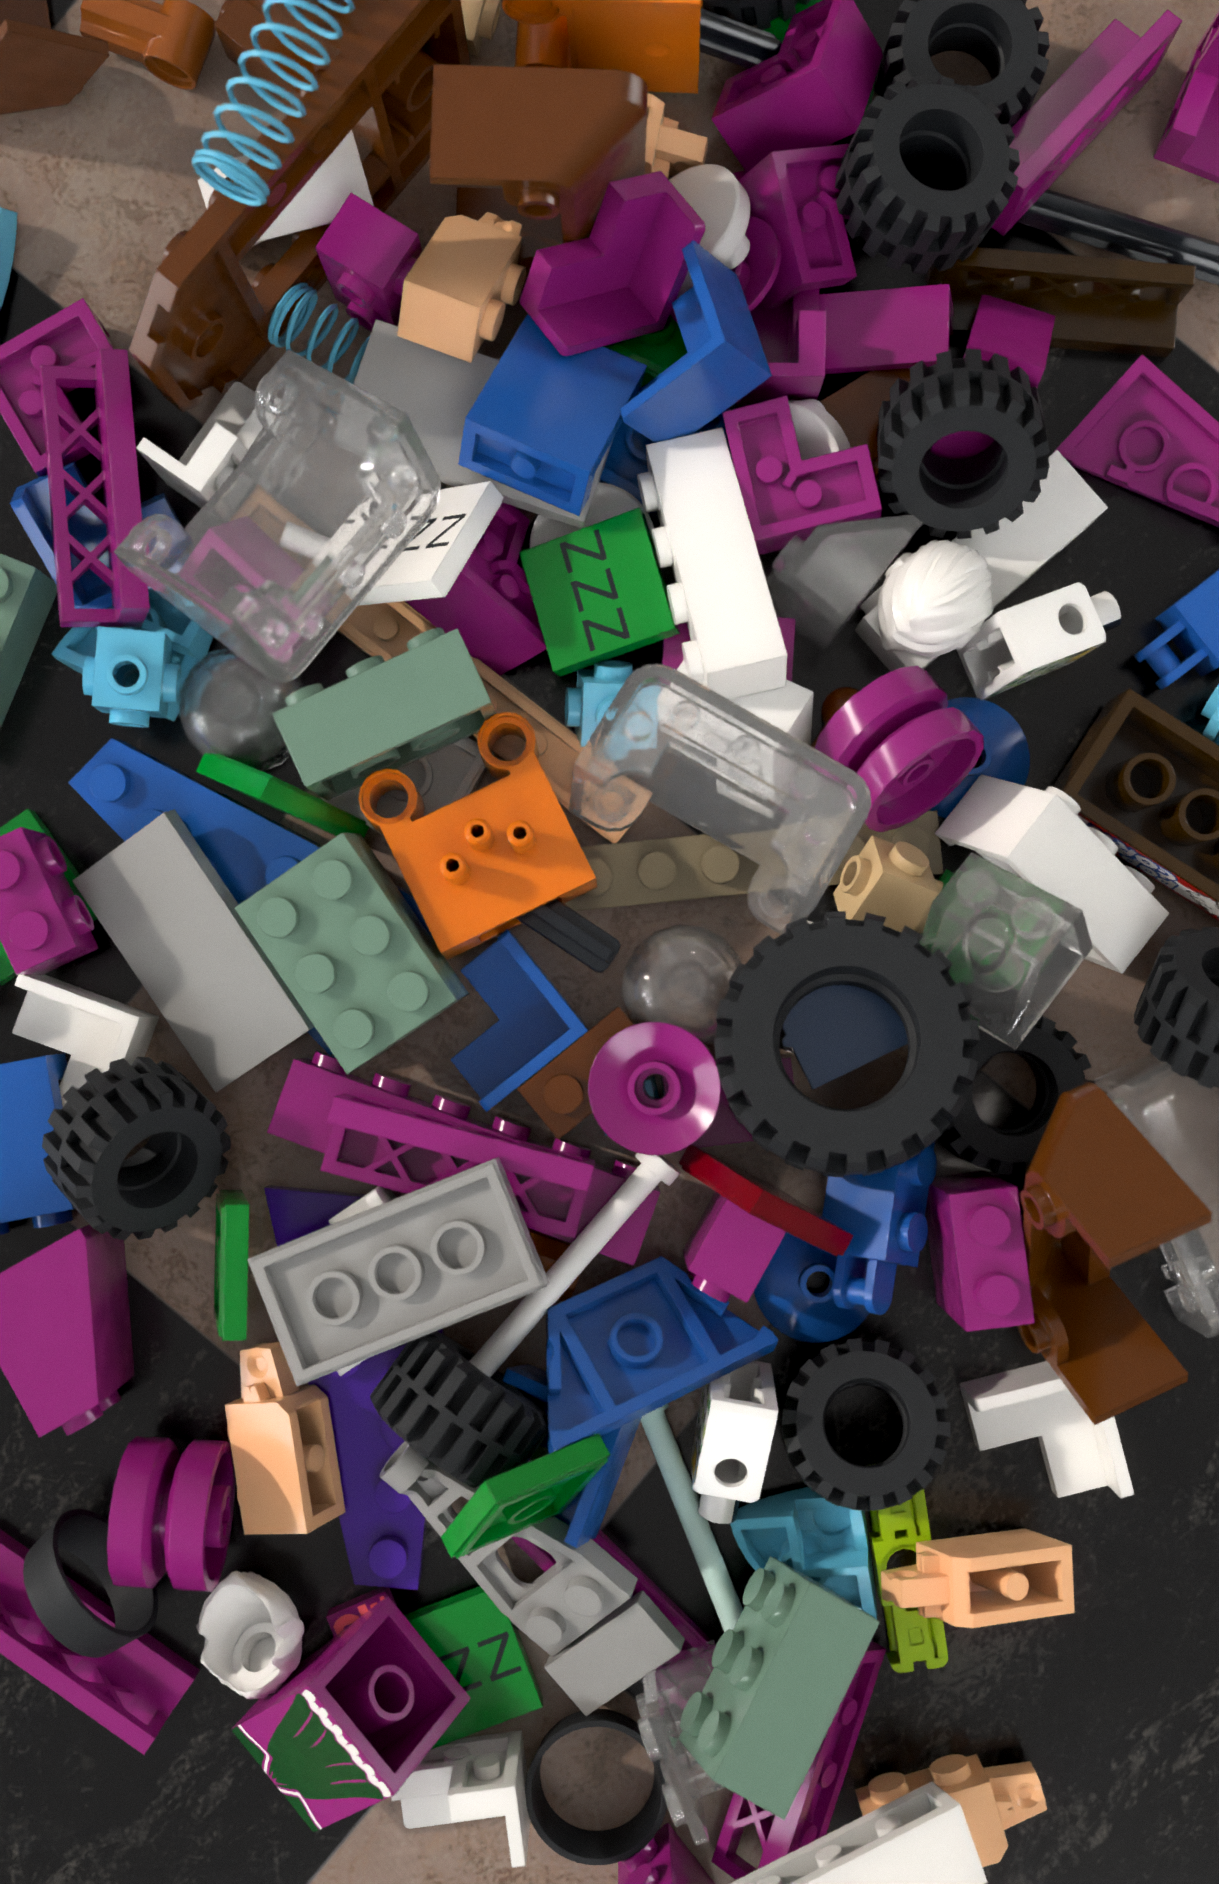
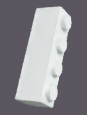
[637,427,787,704]
[855,450,1108,672]
[730,1781,988,1884]

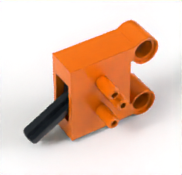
[502,0,782,94]
[358,712,621,973]

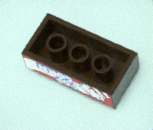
[1053,688,1219,921]

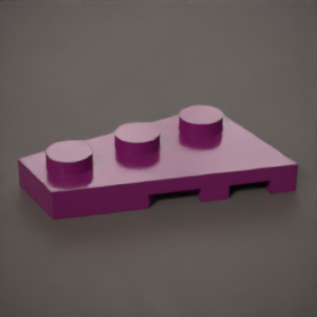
[1053,354,1219,527]

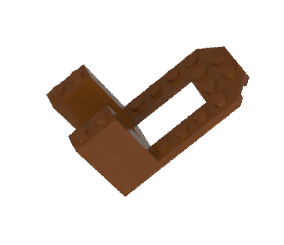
[129,0,471,413]

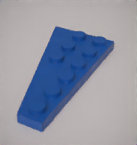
[68,738,436,1055]

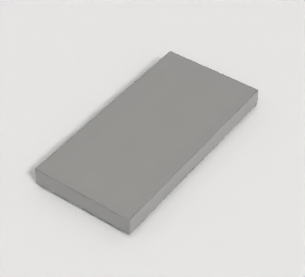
[334,319,614,529]
[73,809,315,1093]
[247,1157,549,1386]

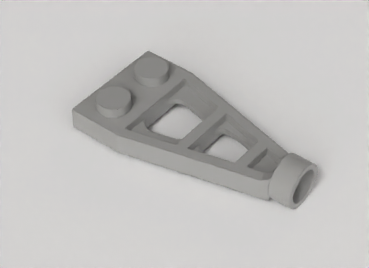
[379,1441,638,1657]

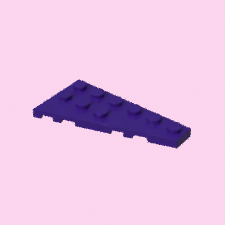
[264,1185,445,1590]

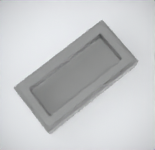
[544,1590,685,1716]

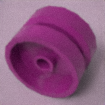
[813,666,984,833]
[107,1436,235,1592]

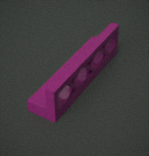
[992,9,1182,236]
[39,348,150,627]
[320,1093,595,1239]
[0,1529,200,1755]
[711,1640,886,1880]

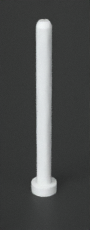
[469,1153,680,1377]

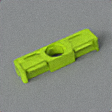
[867,1464,948,1673]

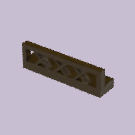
[924,247,1196,357]

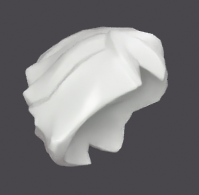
[878,540,994,657]
[196,1571,304,1699]

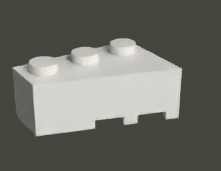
[935,774,1169,974]

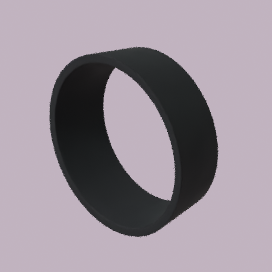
[23,1509,158,1658]
[525,1709,668,1865]

